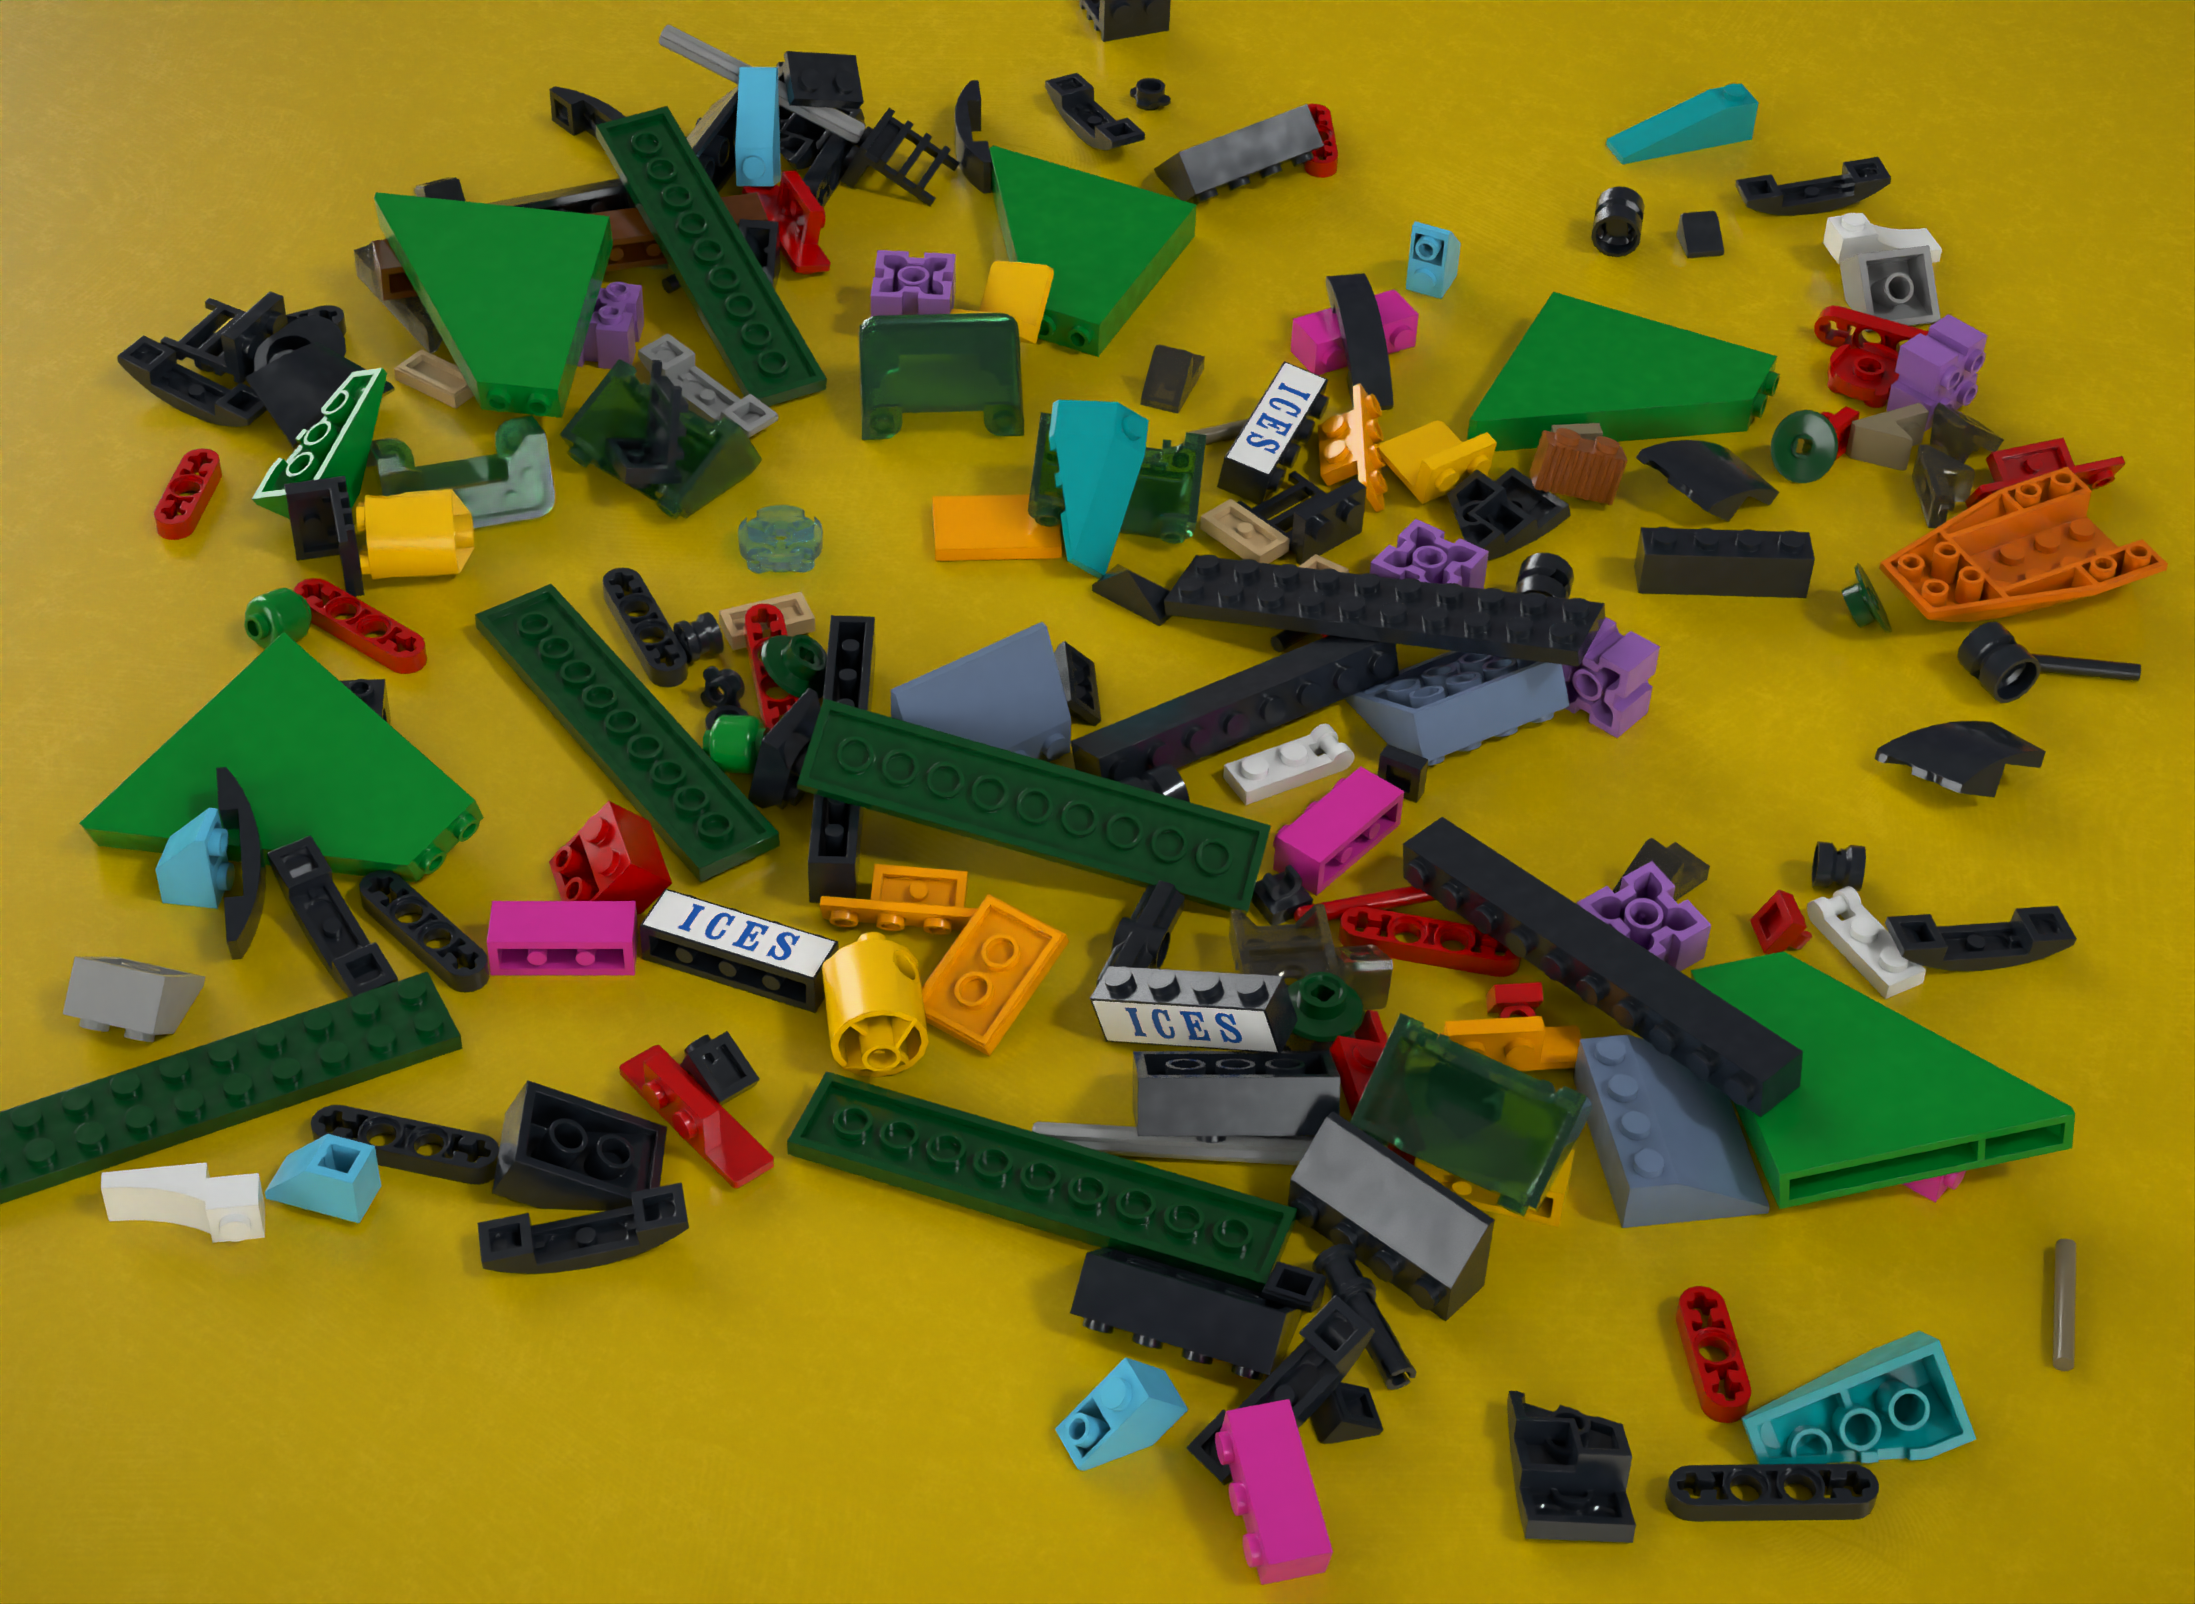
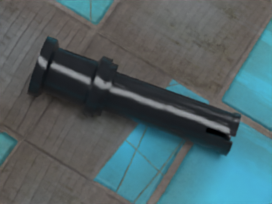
[1312,1244,1417,1390]

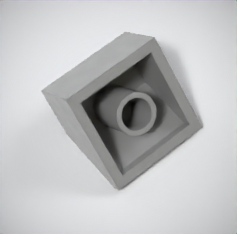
[1840,245,1941,332]
[63,956,205,1042]

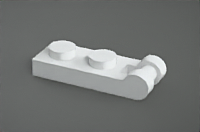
[1223,723,1355,805]
[1807,886,1926,999]

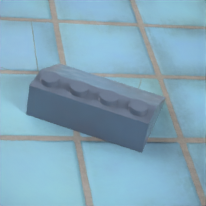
[891,622,1071,762]
[1345,651,1570,766]
[1573,1035,1770,1228]

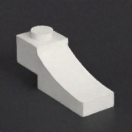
[1823,213,1942,264]
[101,1162,265,1243]

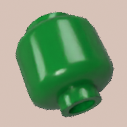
[244,588,312,649]
[703,715,771,774]

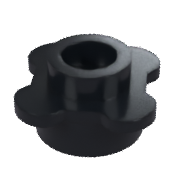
[1130,78,1171,110]
[700,666,745,708]

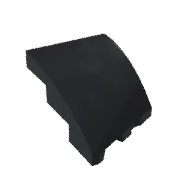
[779,106,865,170]
[246,342,395,448]
[1636,440,1779,522]
[1447,467,1571,560]
[1874,721,2046,797]
[1507,1391,1636,1543]

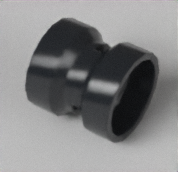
[1812,841,1866,891]

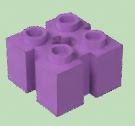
[871,250,956,339]
[578,282,644,371]
[1886,314,1988,432]
[1370,519,1489,589]
[1562,617,1660,738]
[1577,861,1711,971]

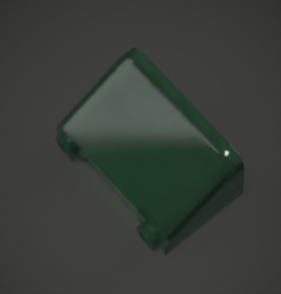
[858,313,1024,440]
[559,359,762,519]
[1028,412,1207,544]
[370,415,555,528]
[1350,1013,1593,1217]

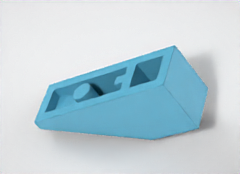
[735,67,781,186]

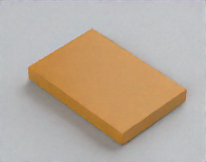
[932,494,1062,561]
[921,894,1069,1056]

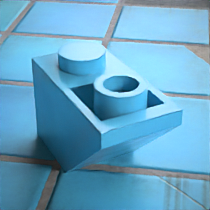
[1406,221,1461,299]
[155,808,235,909]
[265,1134,381,1223]
[1055,1357,1188,1471]

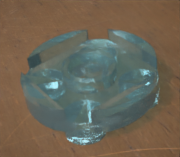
[738,505,823,573]

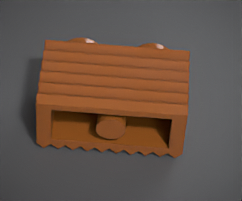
[1529,428,1628,505]

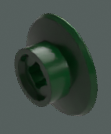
[1771,410,1838,483]
[1842,563,1892,632]
[761,634,827,699]
[1287,972,1365,1042]

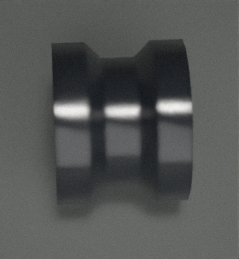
[673,612,724,664]

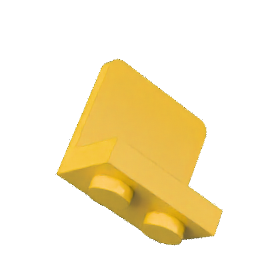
[948,260,1054,345]
[1379,420,1497,504]

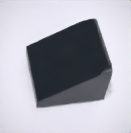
[414,177,465,201]
[1677,211,1724,258]
[1261,1261,1326,1313]
[1310,1382,1384,1444]

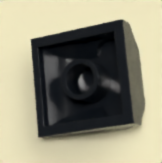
[748,688,821,810]

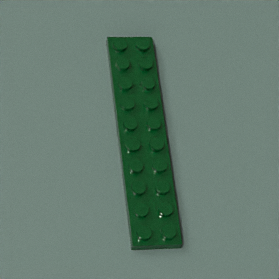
[596,106,827,407]
[475,584,780,882]
[797,698,1271,916]
[0,971,462,1204]
[787,1071,1297,1294]

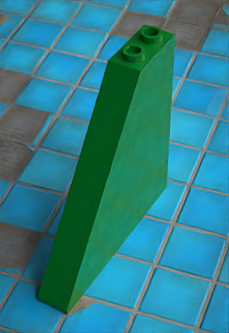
[989,145,1197,357]
[374,192,613,418]
[1467,292,1780,452]
[79,632,484,882]
[1691,951,2075,1209]

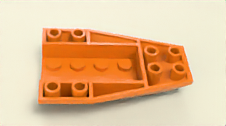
[1879,467,2168,622]

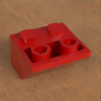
[549,801,672,915]

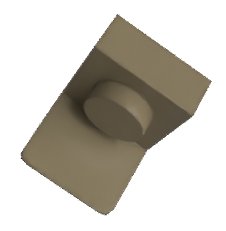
[1845,403,1929,470]

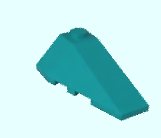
[1606,83,1759,164]
[1049,400,1149,579]
[1741,1331,1977,1464]

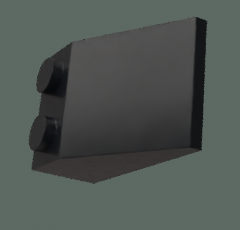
[492,1080,667,1211]

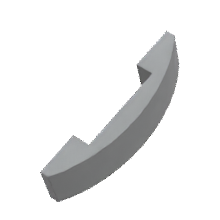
[638,334,778,438]

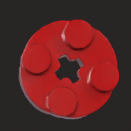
[1827,342,1899,408]

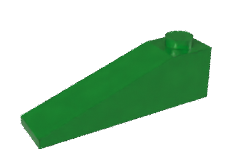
[252,368,387,519]

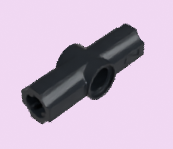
[1096,880,1185,987]

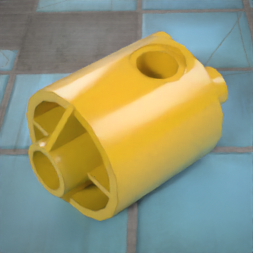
[356,489,475,580]
[822,932,929,1077]

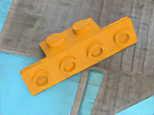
[1318,383,1387,512]
[820,864,977,935]
[1388,1016,1582,1078]

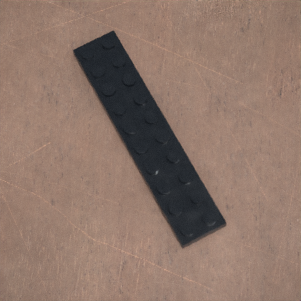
[1164,555,1605,667]

